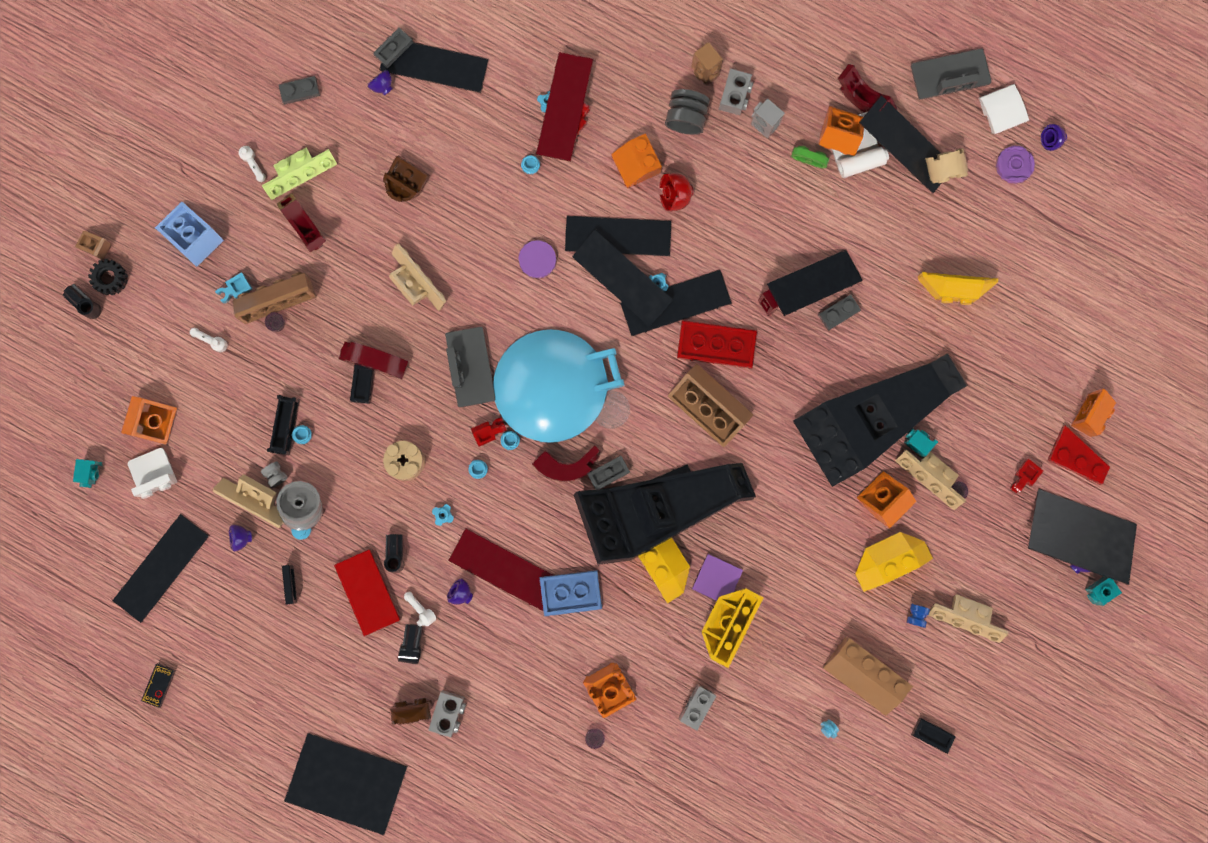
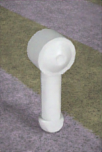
[239,146,266,182]
[190,328,228,352]
[404,592,436,627]

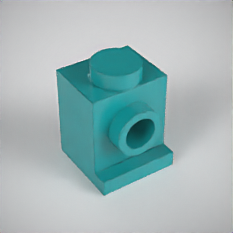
[904,428,938,458]
[73,459,102,488]

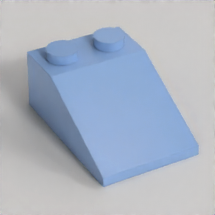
[155,202,224,267]

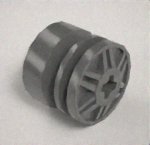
[665,89,710,135]

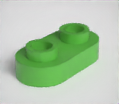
[791,146,829,168]

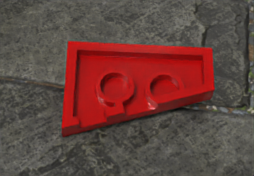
[1048,425,1110,485]

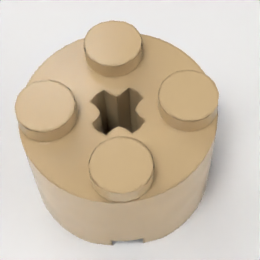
[925,148,968,183]
[383,441,425,481]

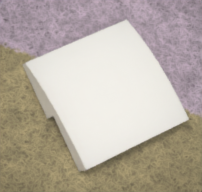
[979,84,1029,134]

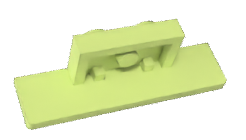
[262,148,337,200]

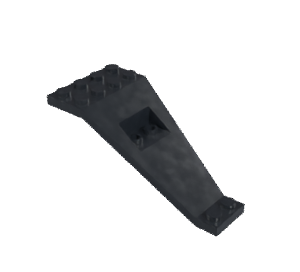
[793,353,968,487]
[573,463,756,565]

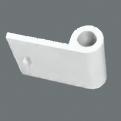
[832,112,889,178]

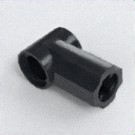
[62,284,101,319]
[384,534,404,573]
[398,624,423,665]

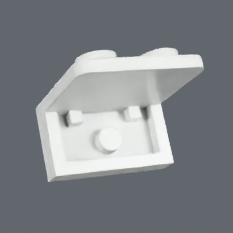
[128,448,177,499]

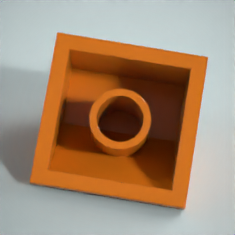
[819,106,864,156]
[611,133,662,188]
[1071,389,1116,437]
[121,396,177,445]
[856,471,917,529]

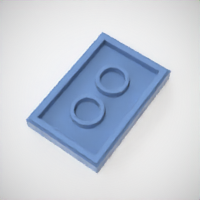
[540,570,602,616]

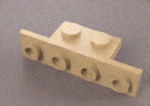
[389,244,446,311]
[895,450,966,510]
[213,474,284,528]
[928,594,1009,643]

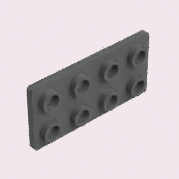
[910,48,992,100]
[445,327,495,408]

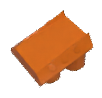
[583,663,637,718]

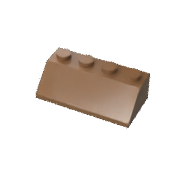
[233,272,316,324]
[667,364,753,447]
[823,637,913,716]

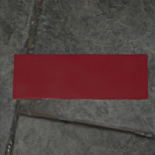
[536,52,594,162]
[448,528,554,611]

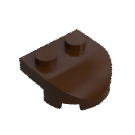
[383,155,430,202]
[390,698,432,725]

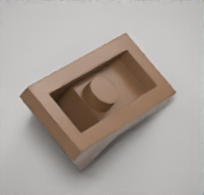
[75,231,111,260]

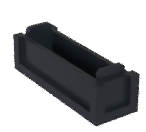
[267,395,300,456]

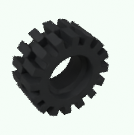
[88,259,128,296]

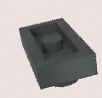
[373,28,413,68]
[278,76,320,105]
[818,295,861,331]
[587,456,630,489]

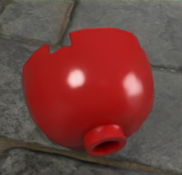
[659,173,694,212]

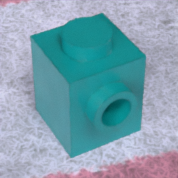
[1085,576,1122,606]

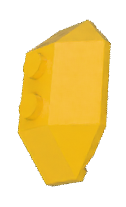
[918,272,999,305]
[855,532,933,592]
[638,538,690,604]
[701,588,764,668]

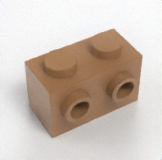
[691,42,723,84]

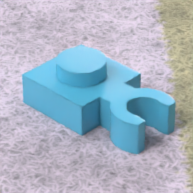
[215,272,253,303]

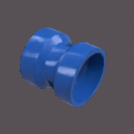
[906,604,930,628]

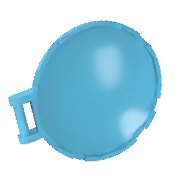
[493,329,625,443]

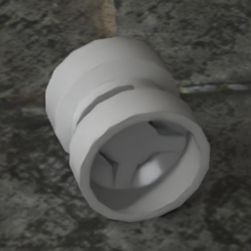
[261,461,288,488]

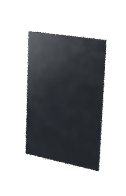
[1028,489,1137,585]
[284,733,407,835]

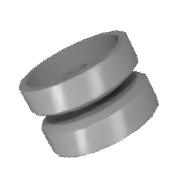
[276,481,323,531]

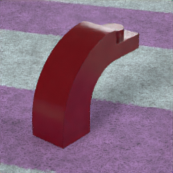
[838,64,898,113]
[277,194,326,252]
[339,341,408,379]
[532,445,600,482]

